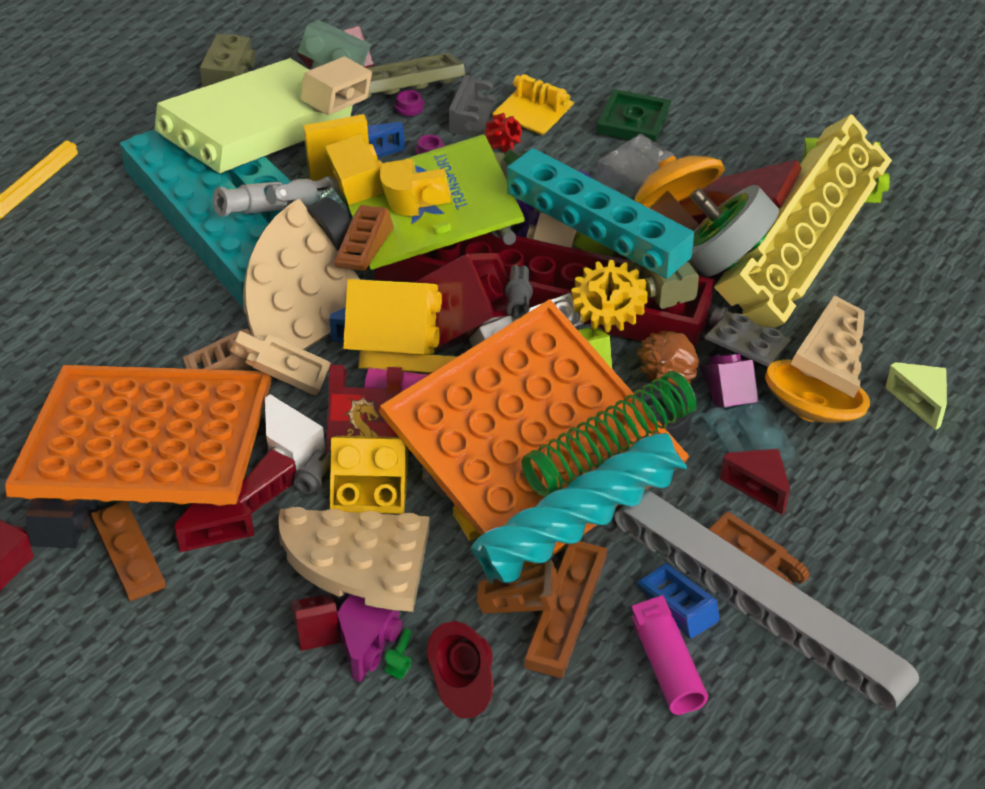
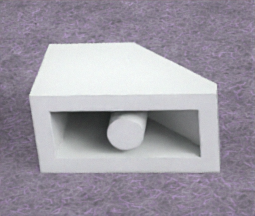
[265,395,325,471]

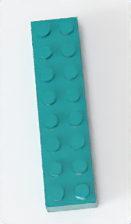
[120,129,269,309]

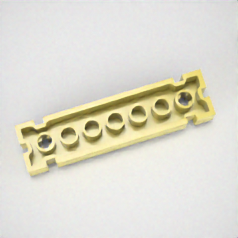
[714,114,892,328]

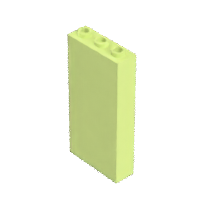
[154,58,353,173]

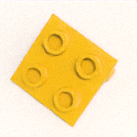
[493,74,574,135]

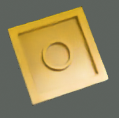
[303,114,369,181]

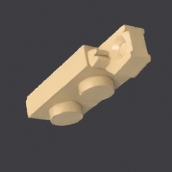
[230,331,331,395]

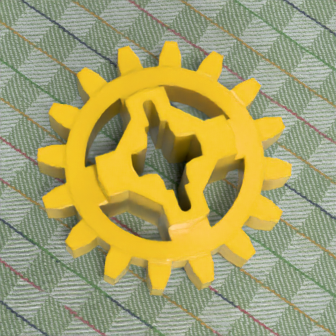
[572,260,647,332]

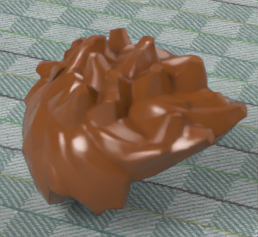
[637,331,700,386]

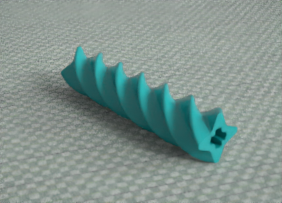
[471,433,687,585]

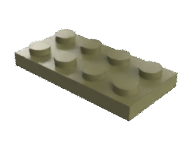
[367,52,465,99]

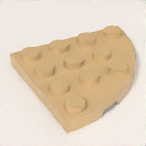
[243,199,360,350]
[279,507,429,612]

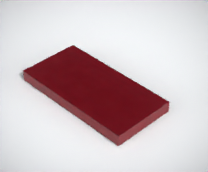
[679,160,802,225]

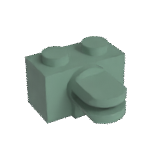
[298,20,371,70]

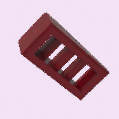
[237,449,296,514]

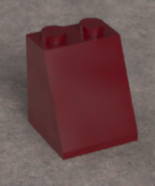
[414,253,512,351]

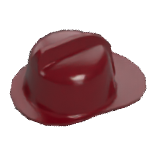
[427,621,494,719]

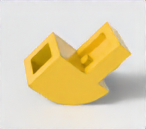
[380,158,451,216]

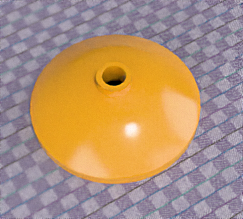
[634,156,725,207]
[765,359,870,423]

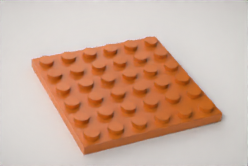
[379,299,689,568]
[5,365,271,506]

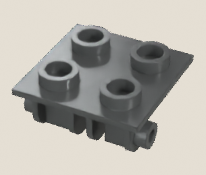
[705,312,791,367]

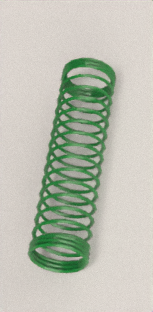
[521,370,696,497]

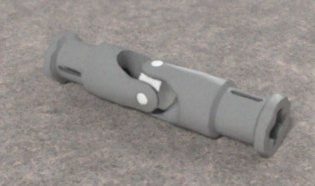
[212,176,339,217]

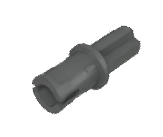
[505,265,533,319]

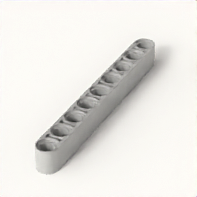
[614,490,919,711]

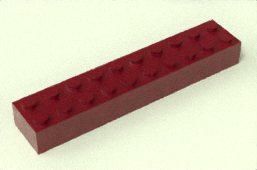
[375,232,715,351]

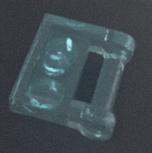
[705,400,795,461]

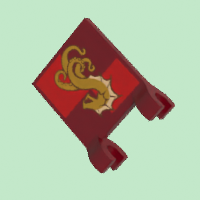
[326,365,404,455]

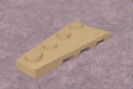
[791,295,865,398]

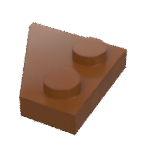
[477,559,557,614]

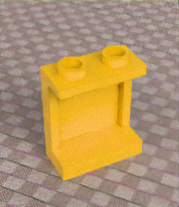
[343,279,442,354]

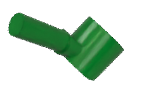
[385,629,412,680]

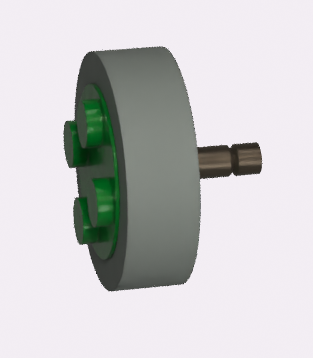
[689,185,779,277]

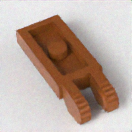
[708,511,810,586]

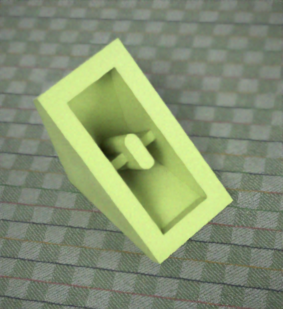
[886,362,947,430]

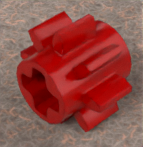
[484,112,522,152]

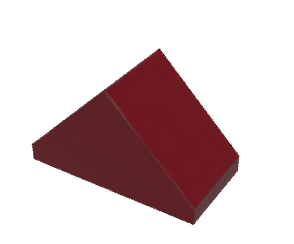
[720,449,790,515]
[174,502,255,553]
[290,593,340,651]

